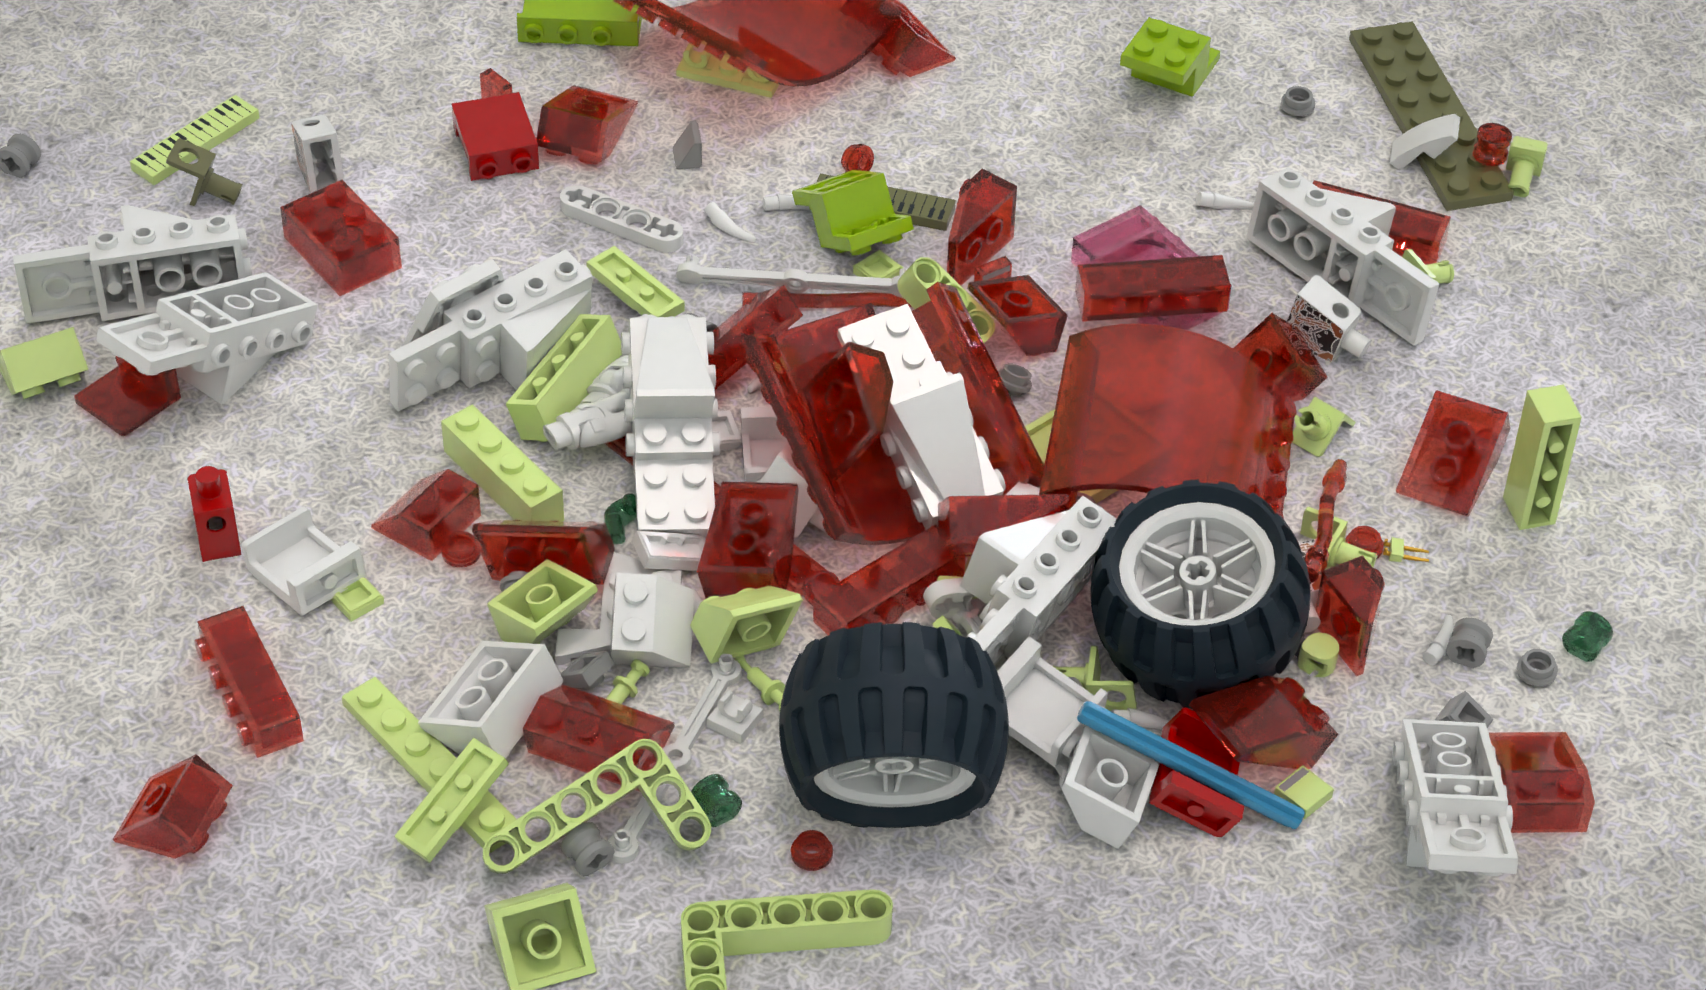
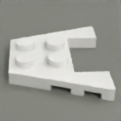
[401,259,505,347]
[555,541,682,665]

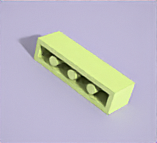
[506,314,622,442]
[1503,385,1582,530]
[441,404,565,538]

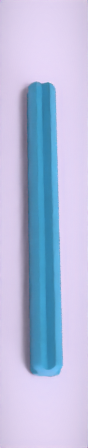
[1077,701,1305,829]

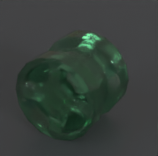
[1562,611,1613,662]
[691,774,742,827]

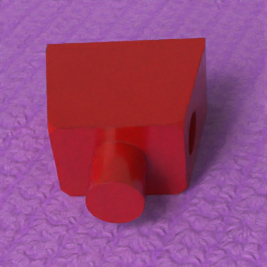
[187,466,242,562]

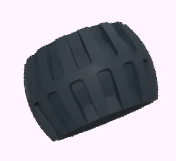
[1090,479,1311,709]
[779,622,1009,828]

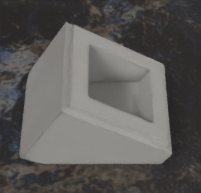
[673,120,702,169]
[1435,691,1494,728]

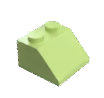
[0,327,88,399]
[487,559,598,644]
[690,586,803,664]
[484,883,596,990]

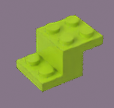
[1120,17,1220,97]
[792,170,914,255]

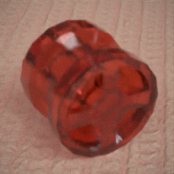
[1473,122,1512,166]

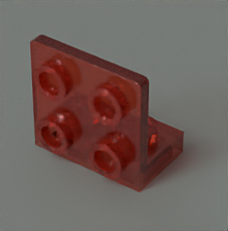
[74,356,181,436]

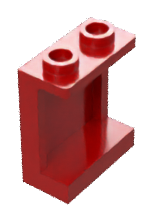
[451,92,539,181]
[1149,707,1253,838]

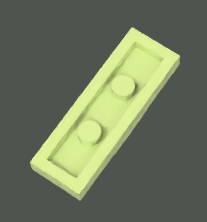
[676,42,783,98]
[586,246,685,317]
[394,738,508,863]

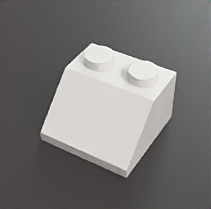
[610,572,694,668]
[1061,725,1160,849]

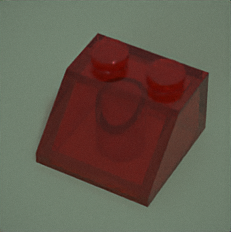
[967,275,1068,356]
[1219,312,1328,412]
[371,469,481,561]
[1315,555,1385,676]
[112,754,233,859]

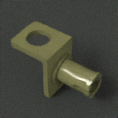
[166,138,243,206]

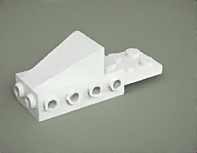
[1246,167,1440,346]
[13,205,252,324]
[389,249,593,412]
[96,272,318,405]
[837,304,1006,536]
[621,314,720,536]
[960,496,1116,665]
[1392,719,1518,876]

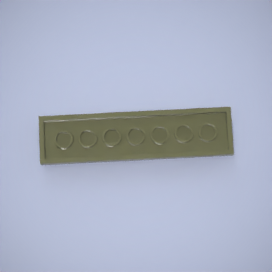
[1349,21,1514,211]

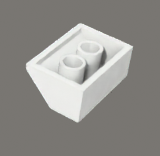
[418,641,564,759]

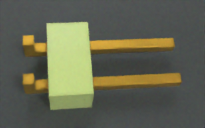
[1383,537,1429,562]

